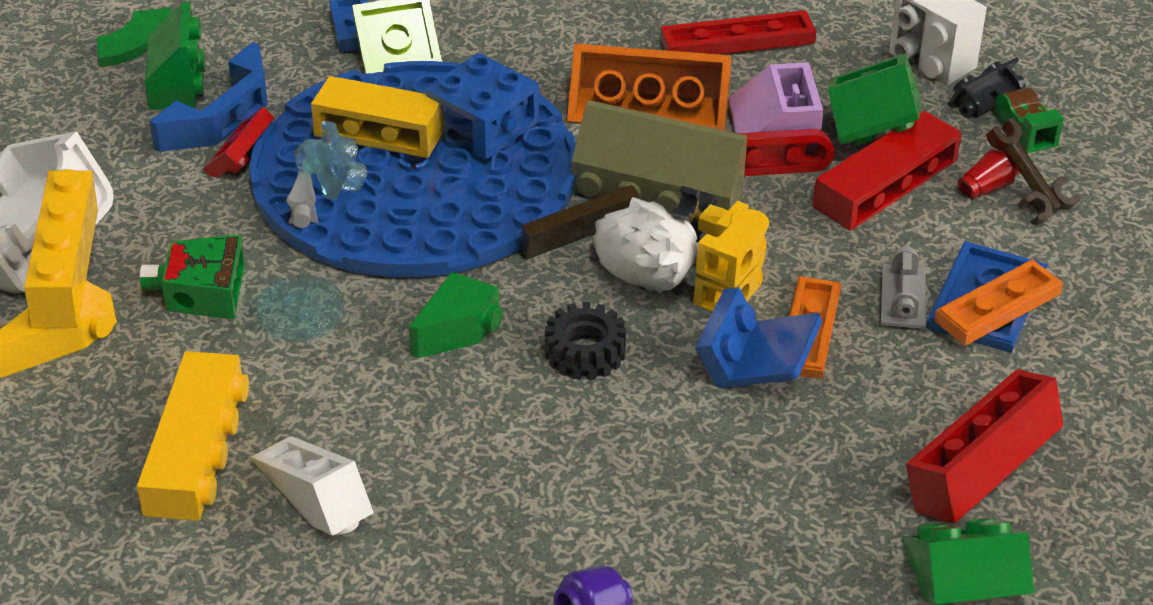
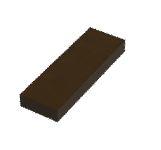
[519,185,640,260]

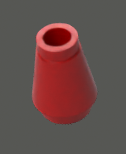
[957,149,1020,200]

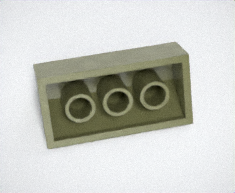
[571,100,747,214]

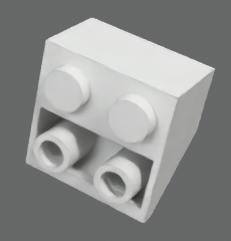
[889,0,987,85]

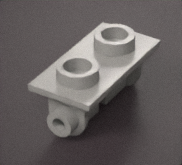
[881,246,926,329]

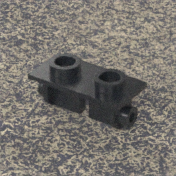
[947,57,1026,118]

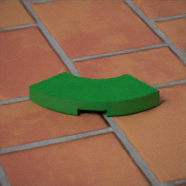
[97,7,172,67]

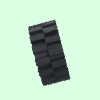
[545,302,626,380]

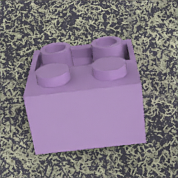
[728,62,823,149]

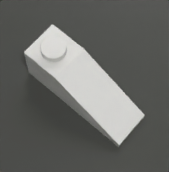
[251,436,374,536]

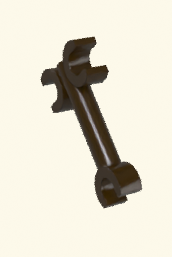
[986,118,1081,225]

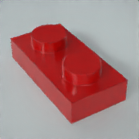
[203,106,274,178]

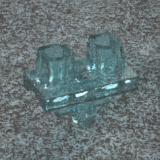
[294,121,368,200]

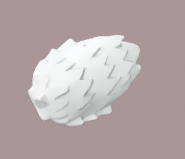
[593,197,698,293]

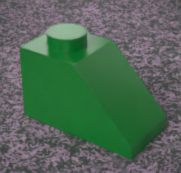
[409,272,503,358]

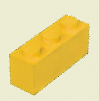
[311,76,445,158]

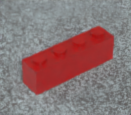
[813,110,962,231]
[906,369,1064,524]

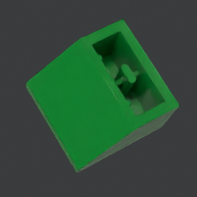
[144,2,206,110]
[828,53,921,145]
[902,518,1035,604]

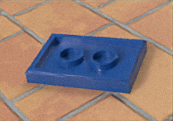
[926,241,1048,353]

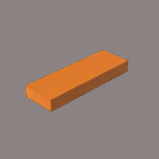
[934,259,1063,346]
[790,276,842,379]

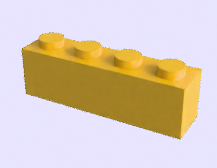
[24,169,98,328]
[137,351,249,521]

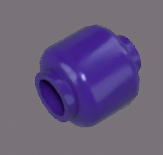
[553,565,633,605]

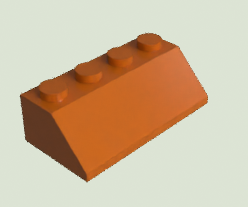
[567,43,732,131]

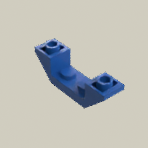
[149,42,268,152]

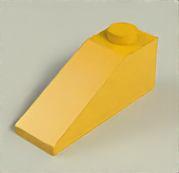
[0,281,117,378]

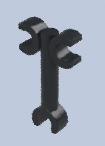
[672,185,718,242]

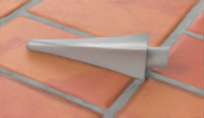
[286,155,318,228]

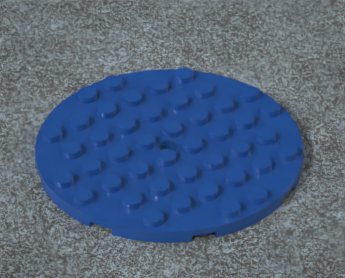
[250,61,576,277]

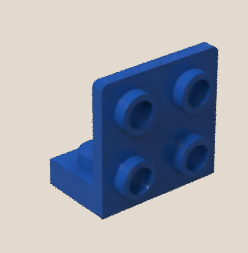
[425,53,539,160]
[695,287,823,388]

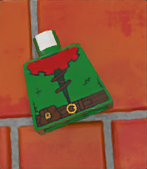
[140,235,245,319]

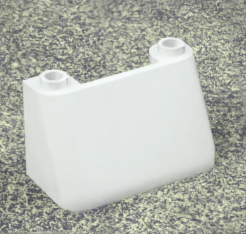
[0,131,113,294]

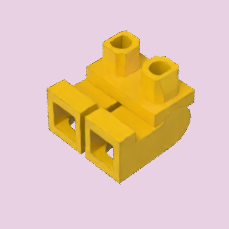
[693,201,769,312]

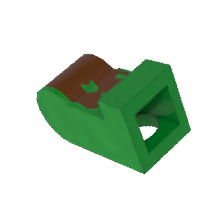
[995,88,1064,154]

